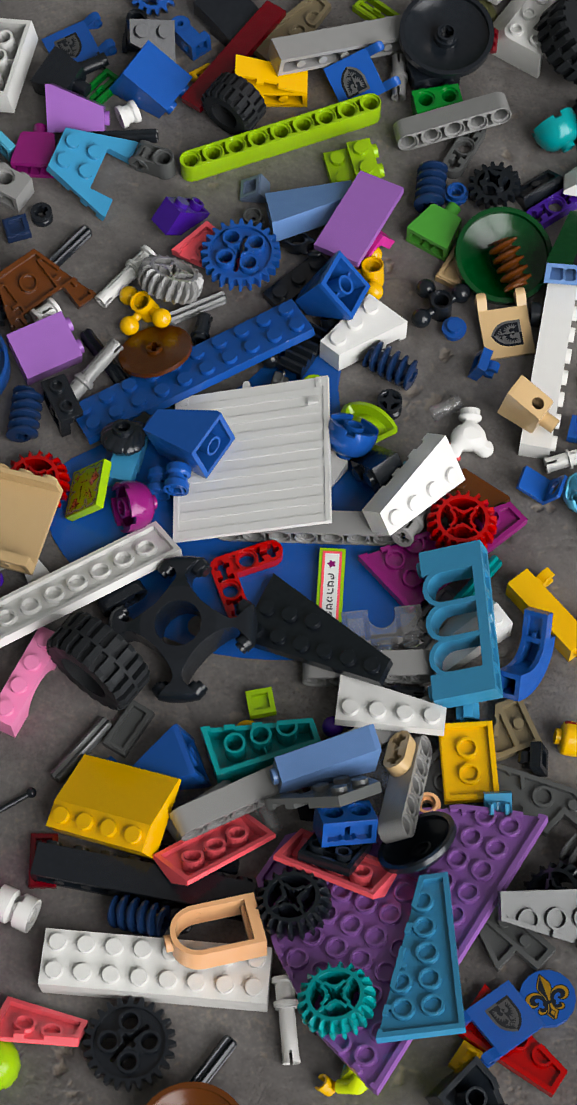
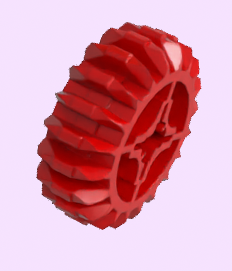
[10,450,71,508]
[426,490,498,549]

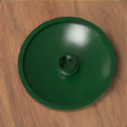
[454,207,552,305]

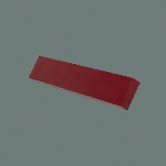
[181,0,286,113]

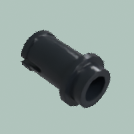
[78,51,110,75]
[190,312,213,345]

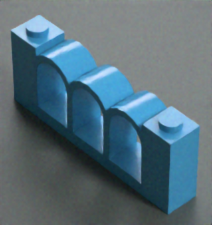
[416,540,503,708]

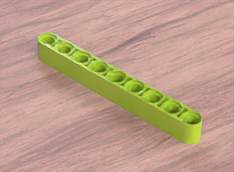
[180,93,381,182]

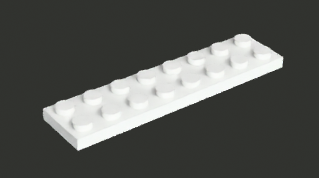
[0,521,183,648]

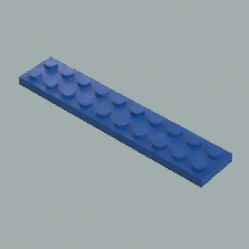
[75,299,315,445]

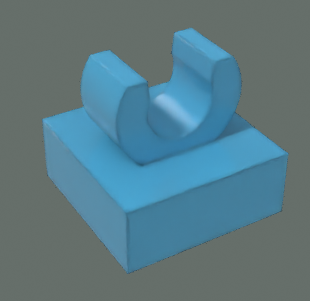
[483,791,512,816]

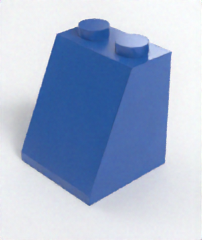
[109,40,192,118]
[143,409,235,479]

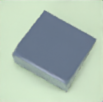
[240,174,270,203]

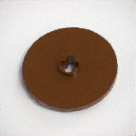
[118,325,193,378]

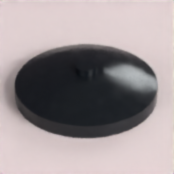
[399,0,494,79]

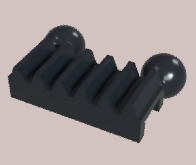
[261,322,329,380]

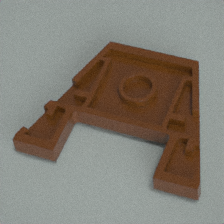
[0,249,97,332]

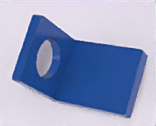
[516,466,568,505]

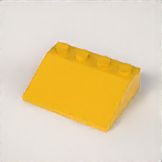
[46,754,181,859]

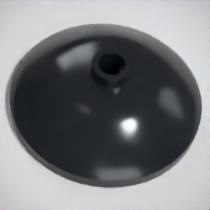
[378,811,457,874]

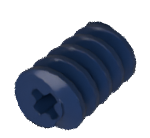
[414,160,448,214]
[362,341,418,391]
[6,385,44,443]
[107,894,171,938]

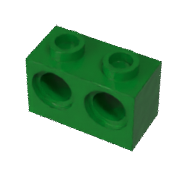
[411,83,463,115]

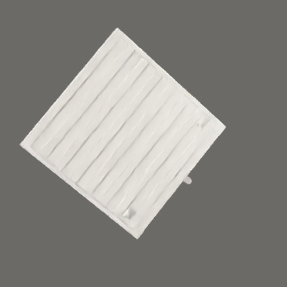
[173,375,332,543]

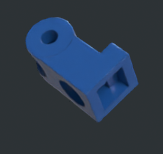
[171,15,212,61]

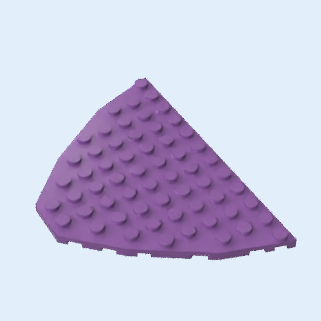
[256,804,548,1096]

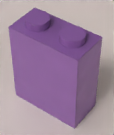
[6,311,85,386]

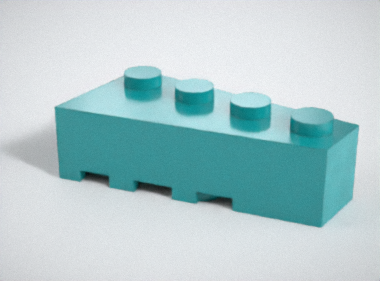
[200,718,321,784]

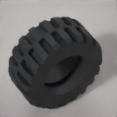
[537,0,577,85]
[46,611,150,711]

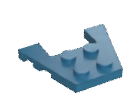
[46,128,138,221]

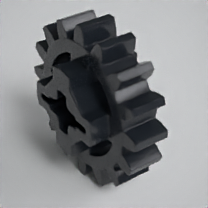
[468,161,521,210]

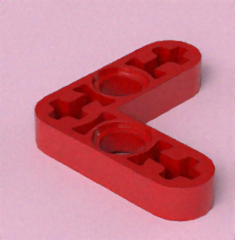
[210,540,283,618]

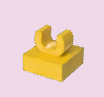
[448,1040,483,1070]

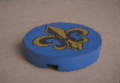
[519,970,576,1028]

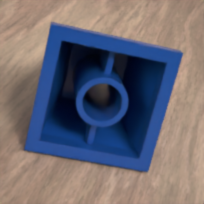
[295,250,370,320]
[132,724,212,791]

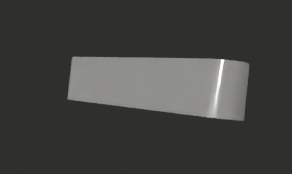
[393,92,512,151]
[302,649,434,687]
[378,735,433,844]

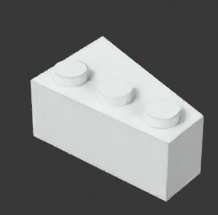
[320,293,408,371]

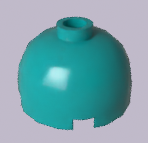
[531,107,577,153]

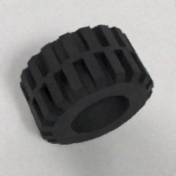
[201,72,266,135]

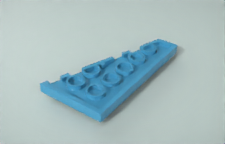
[376,872,466,1044]

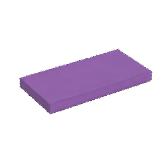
[314,170,404,267]

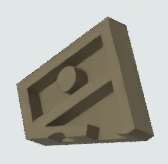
[493,699,542,763]

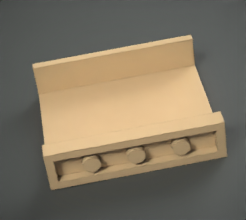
[0,463,63,575]

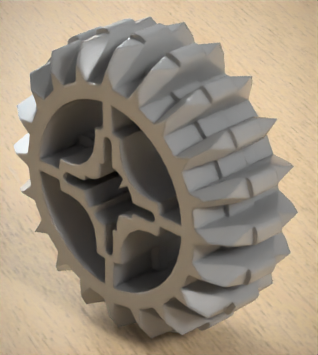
[137,254,204,305]

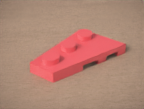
[171,221,253,272]
[0,996,88,1047]

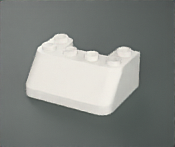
[492,0,557,78]

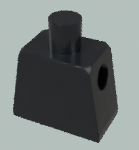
[30,46,92,97]

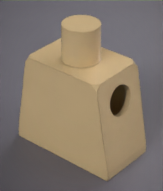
[497,375,560,433]

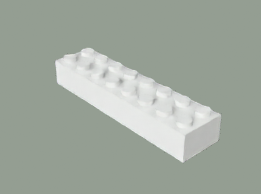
[38,928,273,1012]

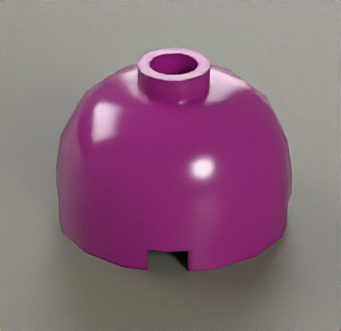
[111,481,158,533]

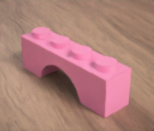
[0,627,57,738]

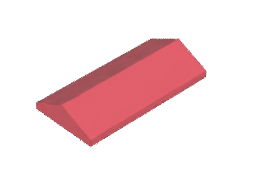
[153,814,276,886]
[273,828,397,899]

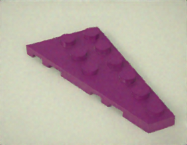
[358,502,528,615]

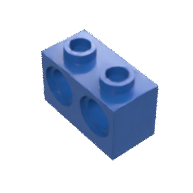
[313,800,378,847]

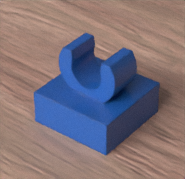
[468,347,501,381]

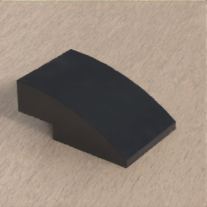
[193,0,259,47]

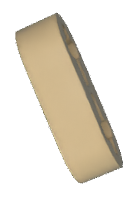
[383,731,416,777]

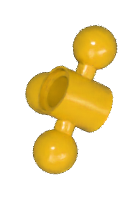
[354,247,384,300]
[119,286,171,336]

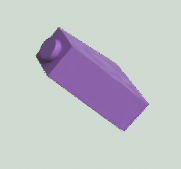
[45,83,110,133]

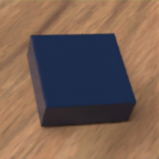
[2,213,32,244]

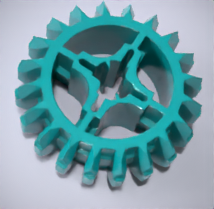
[297,961,377,1041]

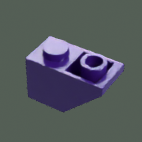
[151,196,210,235]

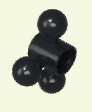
[411,279,471,328]

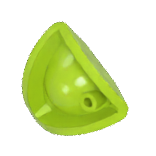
[341,401,398,444]

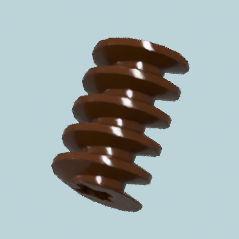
[488,236,532,292]

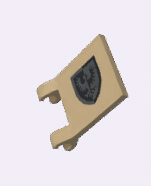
[474,287,536,360]

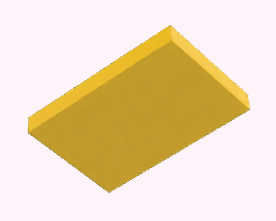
[438,720,499,804]

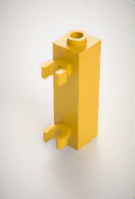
[506,567,577,662]

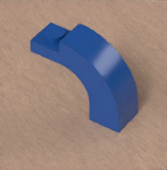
[500,607,556,702]

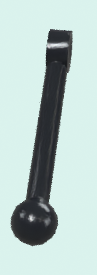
[0,787,37,813]

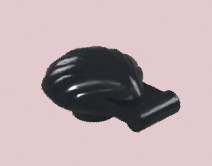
[100,411,152,456]

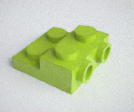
[323,138,385,183]

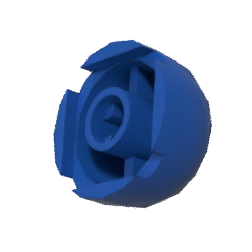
[328,412,379,460]

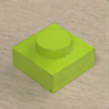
[245,687,277,720]

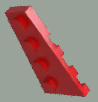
[456,984,568,1098]

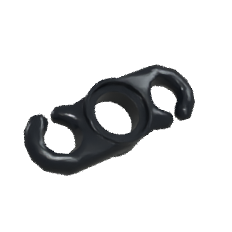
[277,232,323,258]

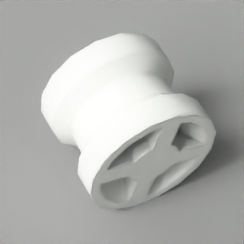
[114,100,142,129]

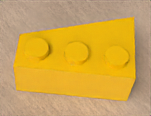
[235,54,308,107]

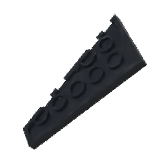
[254,573,393,687]

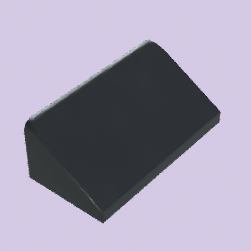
[515,169,563,212]

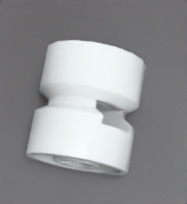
[0,884,42,933]

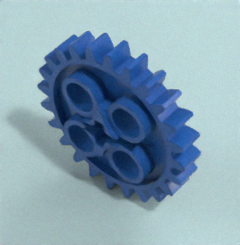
[201,218,281,292]

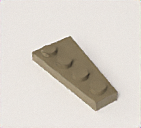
[253,0,331,61]

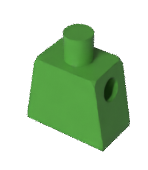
[406,202,462,262]

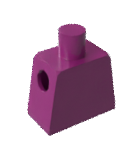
[10,123,57,178]

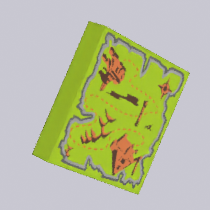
[65,459,111,521]

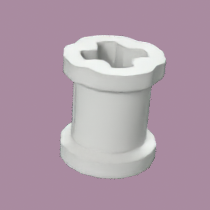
[30,297,61,322]

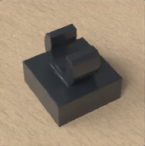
[518,741,548,777]

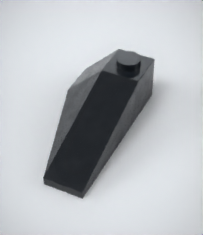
[425,1056,508,1105]

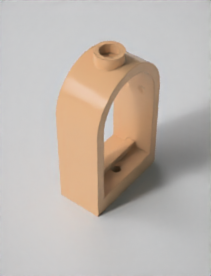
[163,892,267,970]

